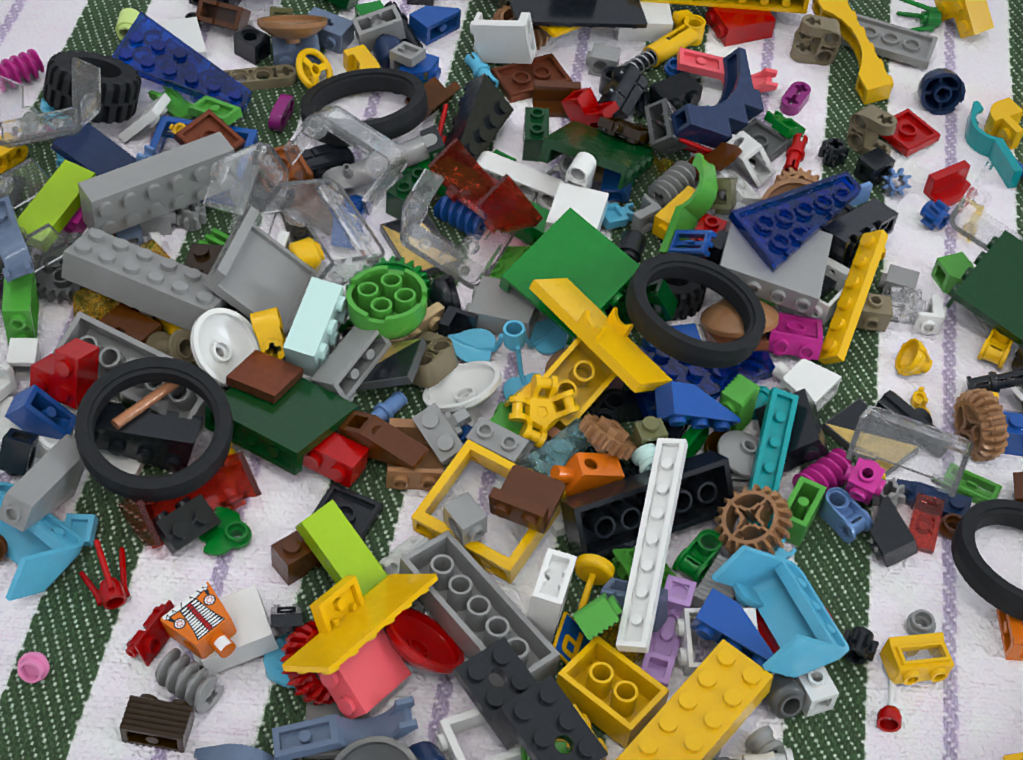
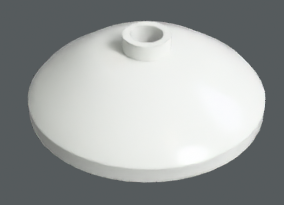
[190,308,261,388]
[422,361,502,414]

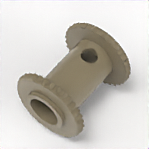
[145,329,195,364]

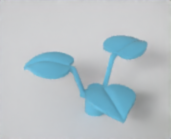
[448,319,567,400]

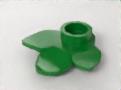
[198,506,252,556]

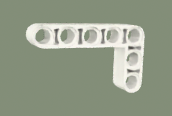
[471,151,597,211]

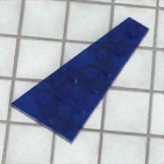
[112,12,252,114]
[728,171,862,273]

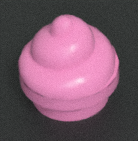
[17,652,50,683]

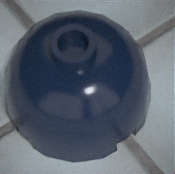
[917,68,966,115]

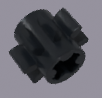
[818,138,849,168]
[843,627,879,664]

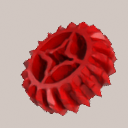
[279,621,335,705]

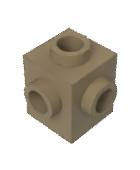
[856,293,893,332]

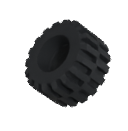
[656,253,707,320]

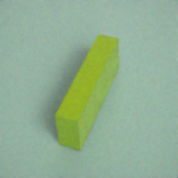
[17,159,96,251]
[295,499,388,596]

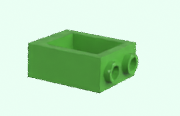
[2,272,39,346]

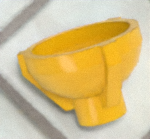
[895,338,933,376]

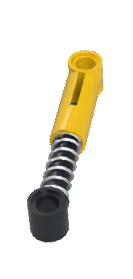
[598,14,706,95]

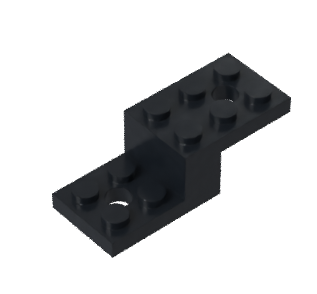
[452,637,608,760]

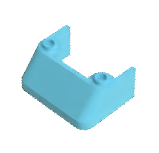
[0,482,84,601]
[711,545,849,678]

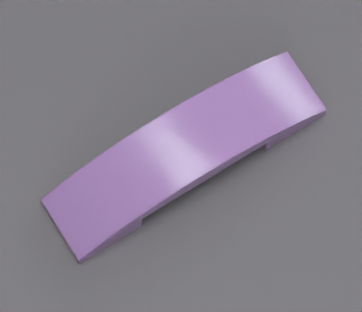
[641,574,697,687]

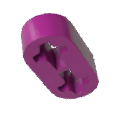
[779,81,811,116]
[268,93,295,132]

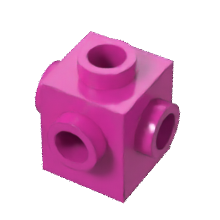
[843,457,886,505]

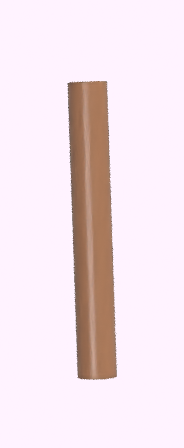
[111,382,181,430]

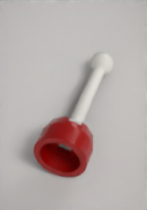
[876,674,902,732]

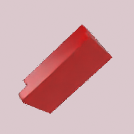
[923,160,977,207]

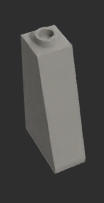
[0,434,85,532]

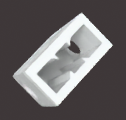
[726,131,776,188]
[772,359,842,411]

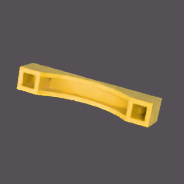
[811,0,894,105]

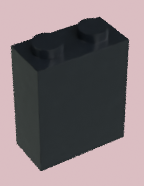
[755,388,829,472]

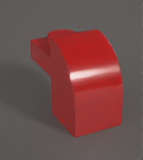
[561,87,619,128]

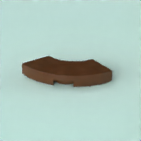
[688,142,742,180]

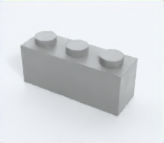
[310,326,392,400]

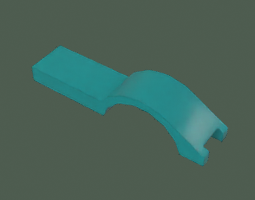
[965,101,1023,189]

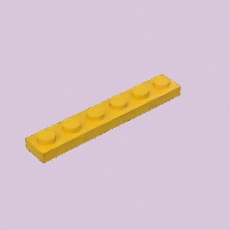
[819,229,889,365]

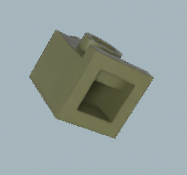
[710,178,737,214]
[629,416,669,448]

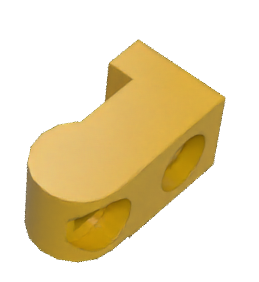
[343,44,380,72]

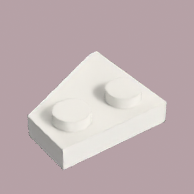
[118,93,171,143]

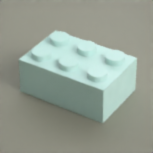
[283,277,348,377]

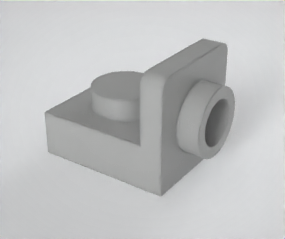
[389,41,426,70]
[631,195,662,234]

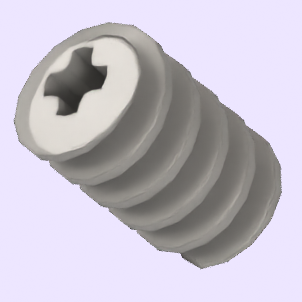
[648,160,696,208]
[155,648,224,714]

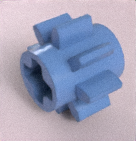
[881,168,911,196]

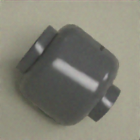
[762,673,806,719]

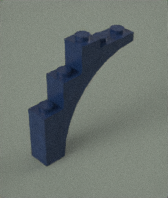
[671,47,764,149]

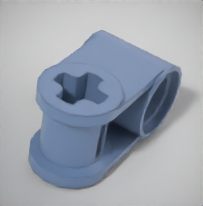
[819,487,873,543]

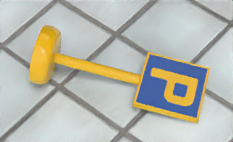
[553,554,615,665]

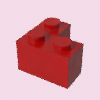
[30,338,99,409]

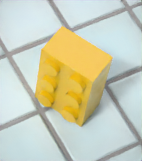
[539,337,617,433]
[556,636,670,749]

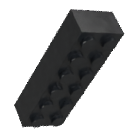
[560,450,734,557]

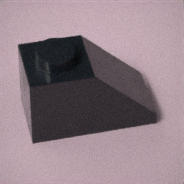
[869,496,918,568]

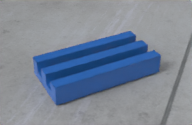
[668,230,717,257]

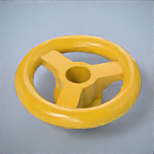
[295,48,333,89]

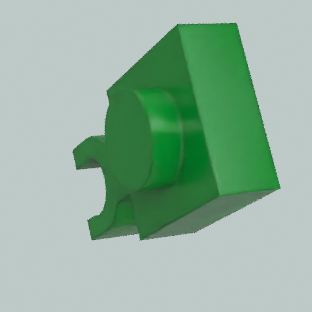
[764,111,806,140]

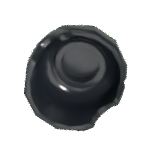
[430,275,461,313]

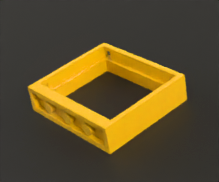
[411,439,566,584]

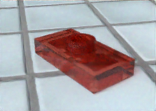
[908,493,945,555]

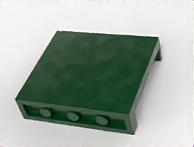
[538,121,654,190]
[946,230,1023,355]
[205,377,358,476]

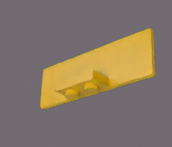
[282,574,438,675]

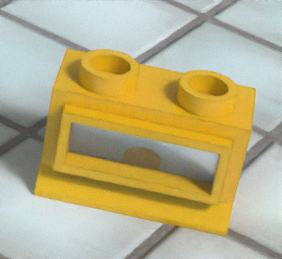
[879,632,954,685]

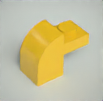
[984,97,1023,150]

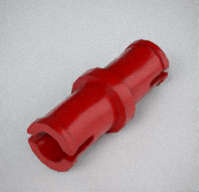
[782,133,808,172]

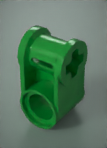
[672,529,723,586]

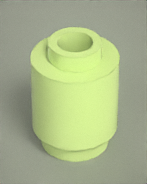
[115,8,142,42]

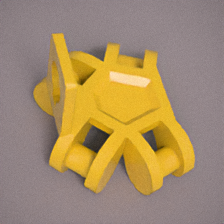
[503,374,581,448]

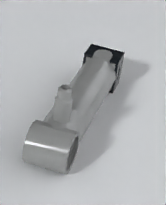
[322,125,447,200]

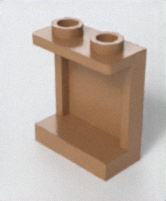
[386,418,444,491]

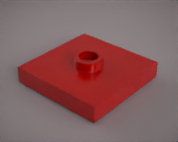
[880,109,941,157]

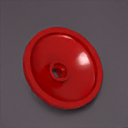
[384,608,464,675]

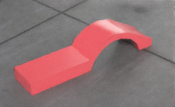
[677,47,778,93]

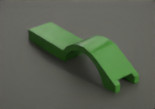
[148,81,243,126]
[659,153,718,254]

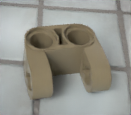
[790,14,842,66]
[847,104,897,155]
[412,331,458,388]

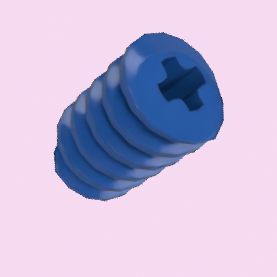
[433,191,489,240]

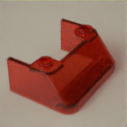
[427,137,543,233]
[118,451,262,549]

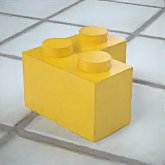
[934,0,994,38]

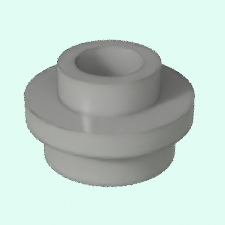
[906,609,936,635]

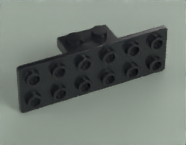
[509,0,648,29]

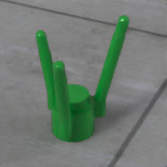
[896,0,942,32]

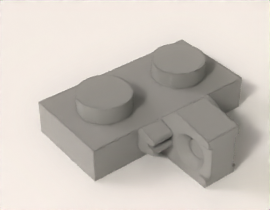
[412,403,472,465]

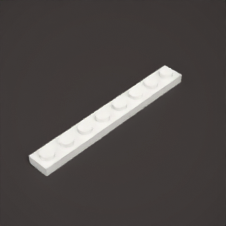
[616,438,688,653]

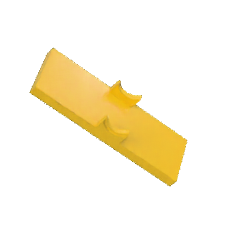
[529,278,672,393]

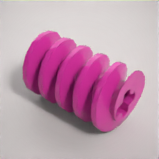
[0,48,44,93]
[792,448,851,497]

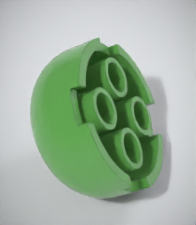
[346,265,427,340]

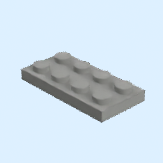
[841,13,938,70]

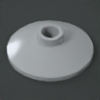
[717,430,758,478]

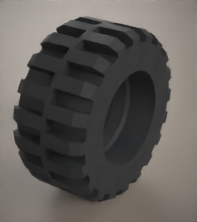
[43,50,142,124]

